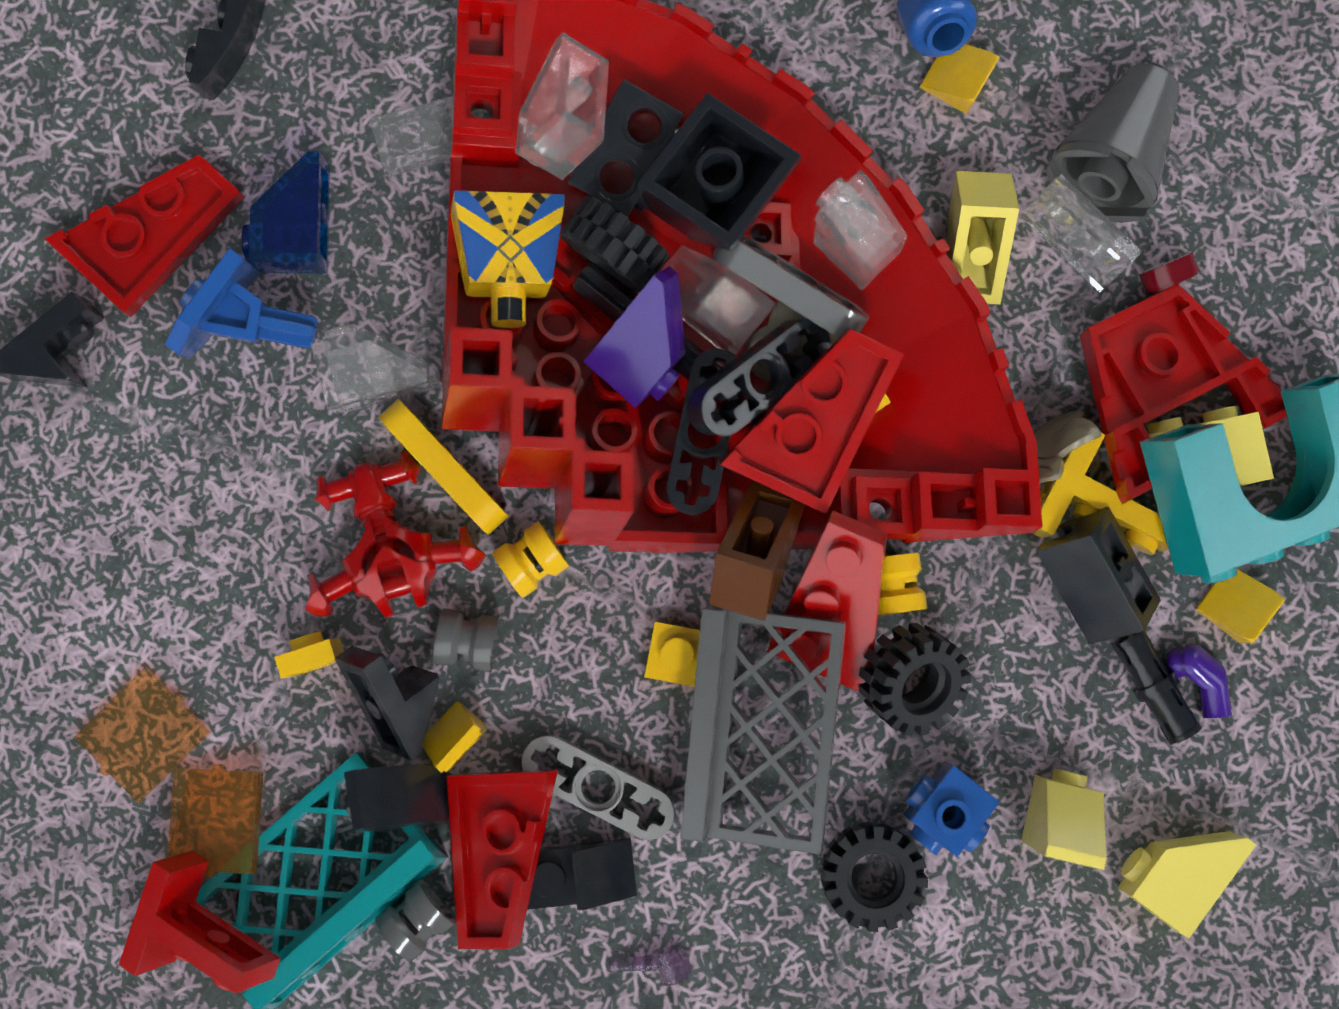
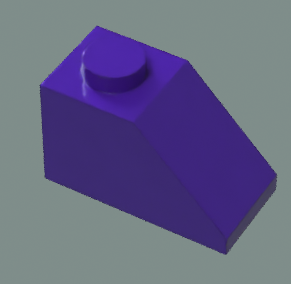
[583,266,686,408]

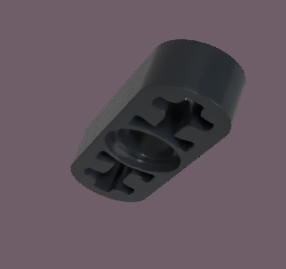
[687,318,831,436]
[667,349,739,515]

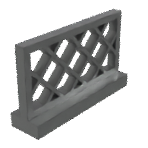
[680,605,846,855]

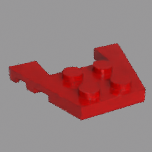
[1079,284,1287,504]

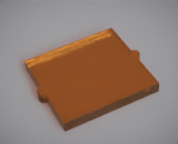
[74,667,211,803]
[167,764,264,877]

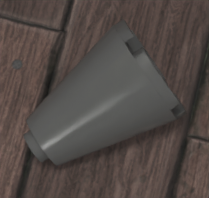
[1046,63,1179,223]

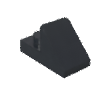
[0,292,104,387]
[334,645,439,761]
[527,838,637,911]

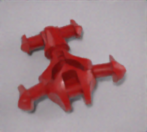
[305,451,486,618]

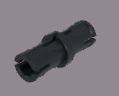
[1111,630,1202,745]

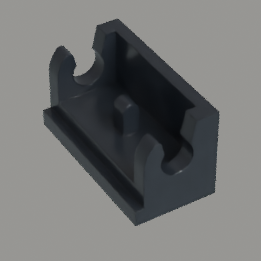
[1036,506,1161,644]

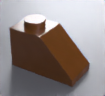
[709,481,805,621]

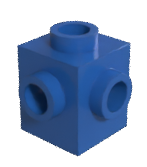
[903,761,1000,857]

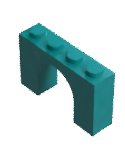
[1140,374,1339,583]

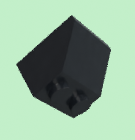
[637,93,802,251]

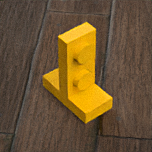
[1033,433,1169,555]

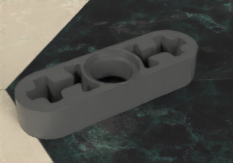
[712,235,870,337]

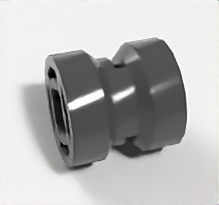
[433,608,501,672]
[375,879,456,962]

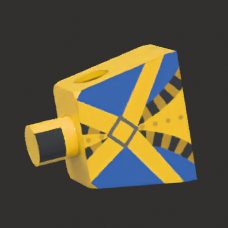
[451,191,565,328]

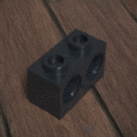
[568,79,684,217]

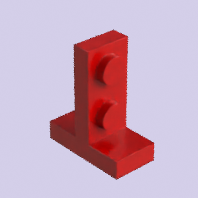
[118,851,281,994]

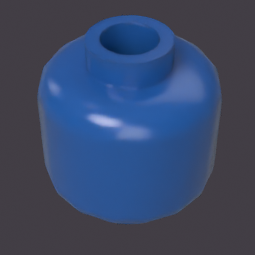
[897,0,977,57]

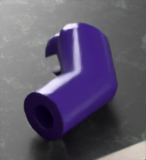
[1167,644,1232,718]

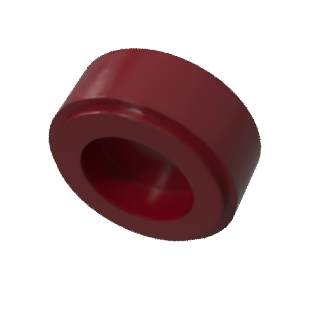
[1139,252,1200,294]

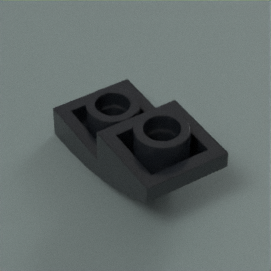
[185,0,266,100]
[344,765,450,832]

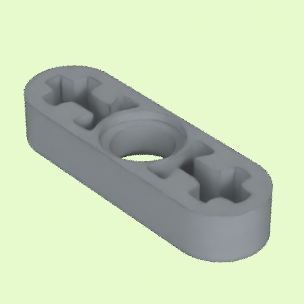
[522,734,674,840]

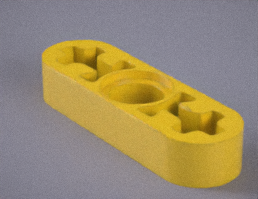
[378,398,509,535]

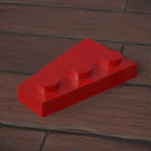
[44,155,245,317]
[719,328,904,514]
[766,510,887,692]
[447,769,558,949]

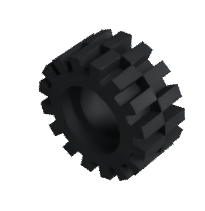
[560,196,670,294]
[858,623,971,736]
[821,822,928,932]

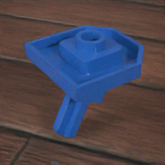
[165,248,318,359]

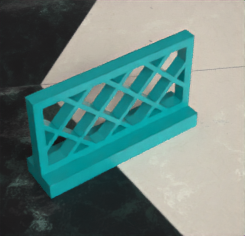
[196,752,448,1009]

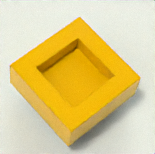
[644,622,700,687]
[274,631,344,679]

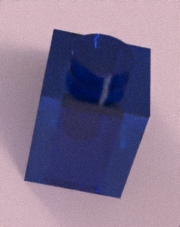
[241,151,330,274]

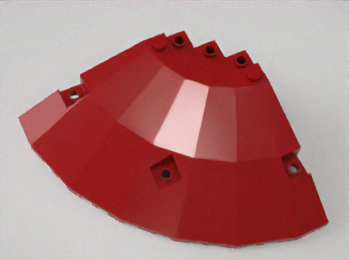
[442,0,1043,553]

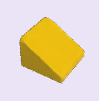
[919,44,1000,114]
[1195,569,1285,644]
[423,701,487,773]

